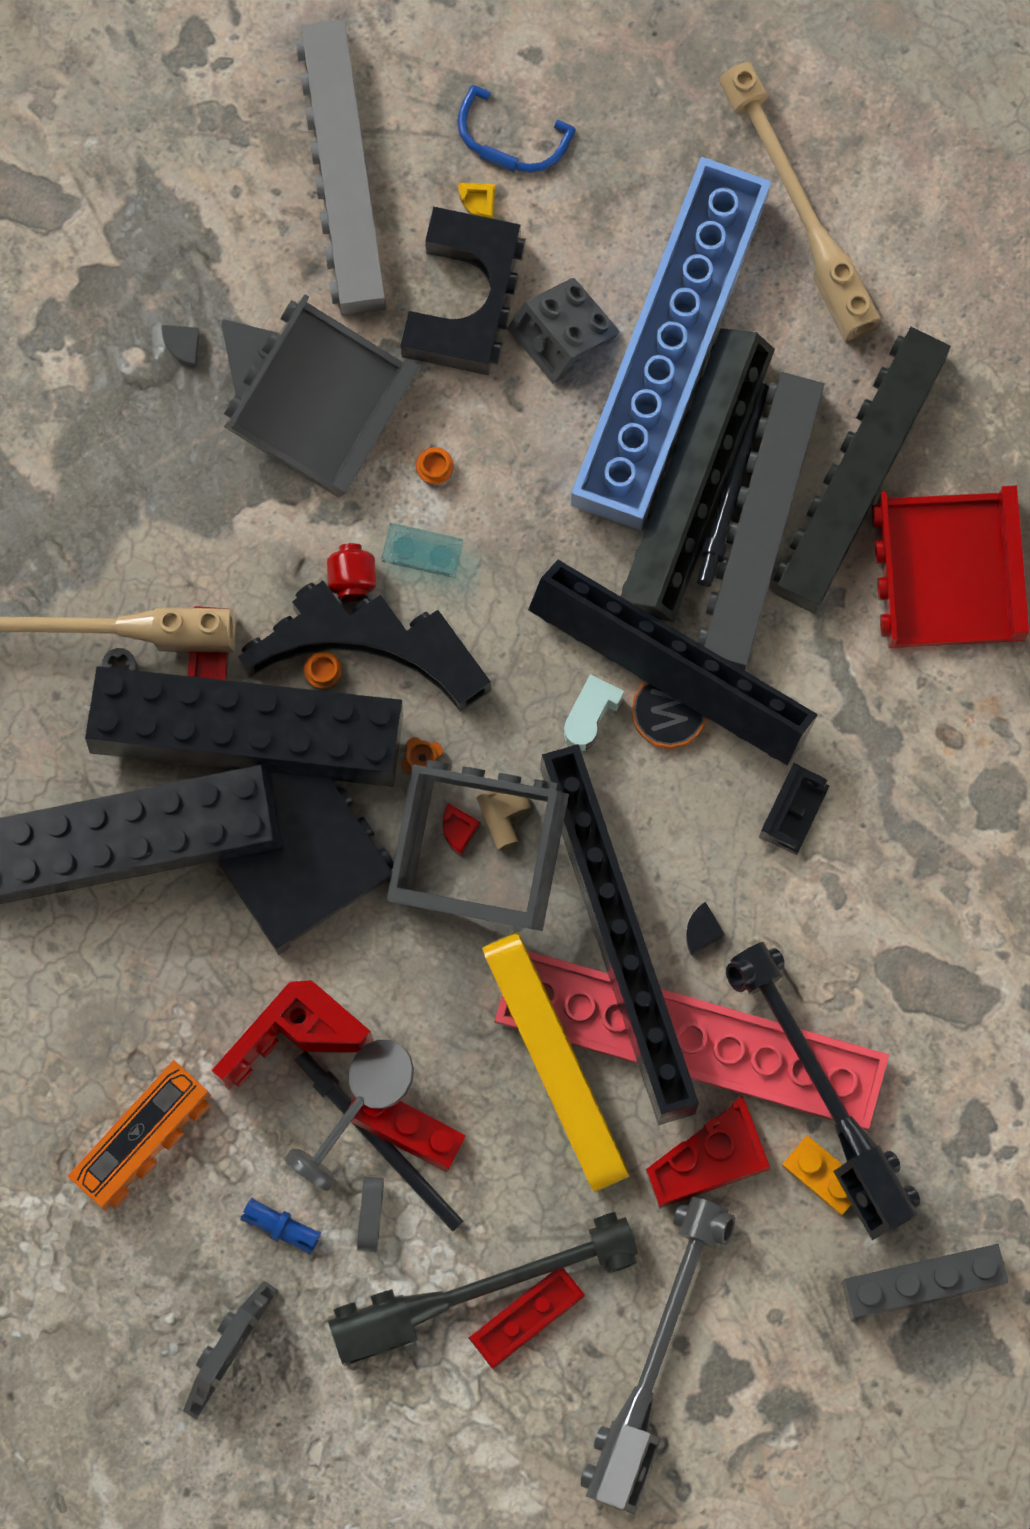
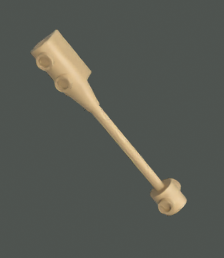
[719,62,881,343]
[0,607,236,653]

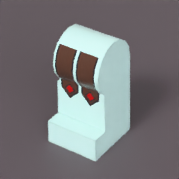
[564,674,624,751]

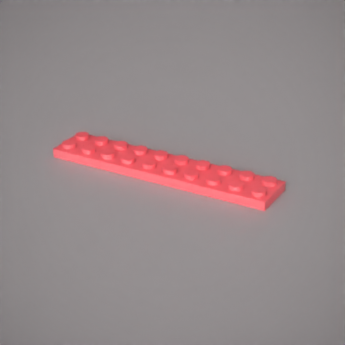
[494,951,889,1131]

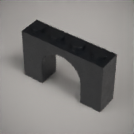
[401,206,526,375]

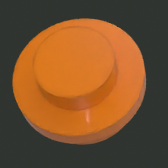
[416,447,454,485]
[304,651,342,689]

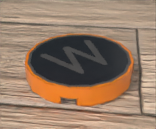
[631,681,706,750]

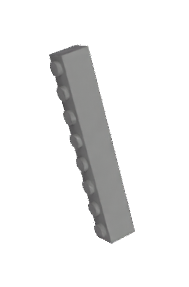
[295,19,386,316]

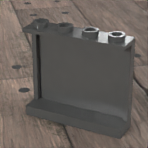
[224,294,420,498]

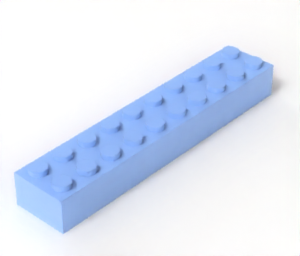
[571,156,771,531]

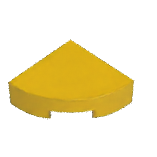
[458,183,495,219]

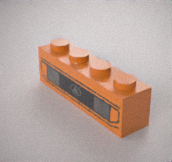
[67,1060,211,1211]

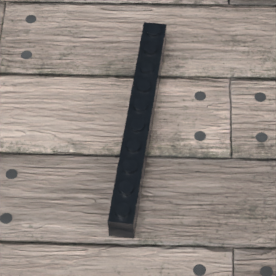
[540,744,699,1126]

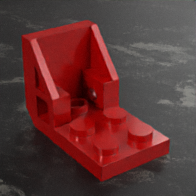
[211,980,373,1090]

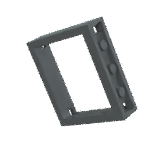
[387,760,569,931]

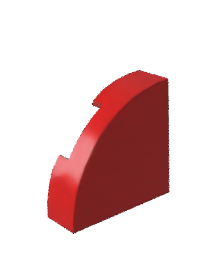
[443,803,481,857]

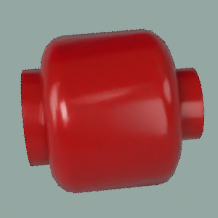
[327,543,377,601]

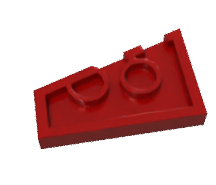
[646,1095,770,1209]

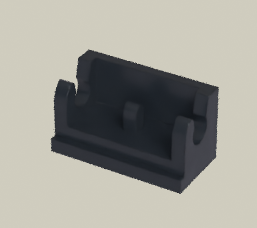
[759,762,830,855]

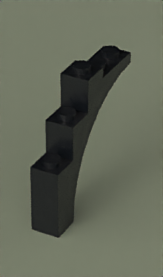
[238,580,491,712]

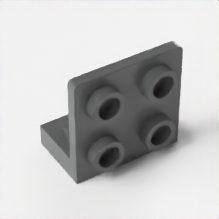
[507,278,619,384]

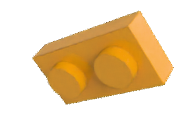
[781,1135,851,1216]

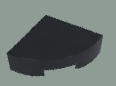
[686,902,725,955]

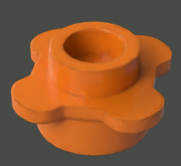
[401,737,443,774]

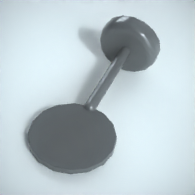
[284,1040,414,1191]

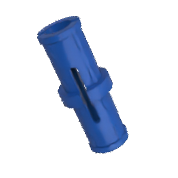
[240,1198,321,1255]

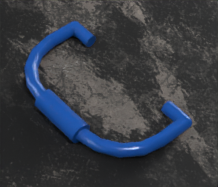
[457,85,576,173]

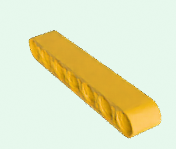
[482,931,630,1193]

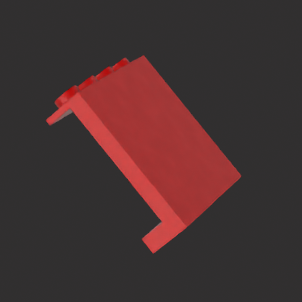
[872,485,1029,648]

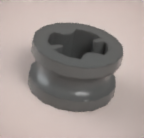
[102,648,137,671]

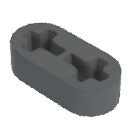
[357,1176,384,1252]

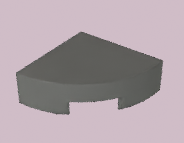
[161,325,200,367]

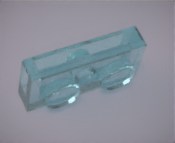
[381,522,464,578]

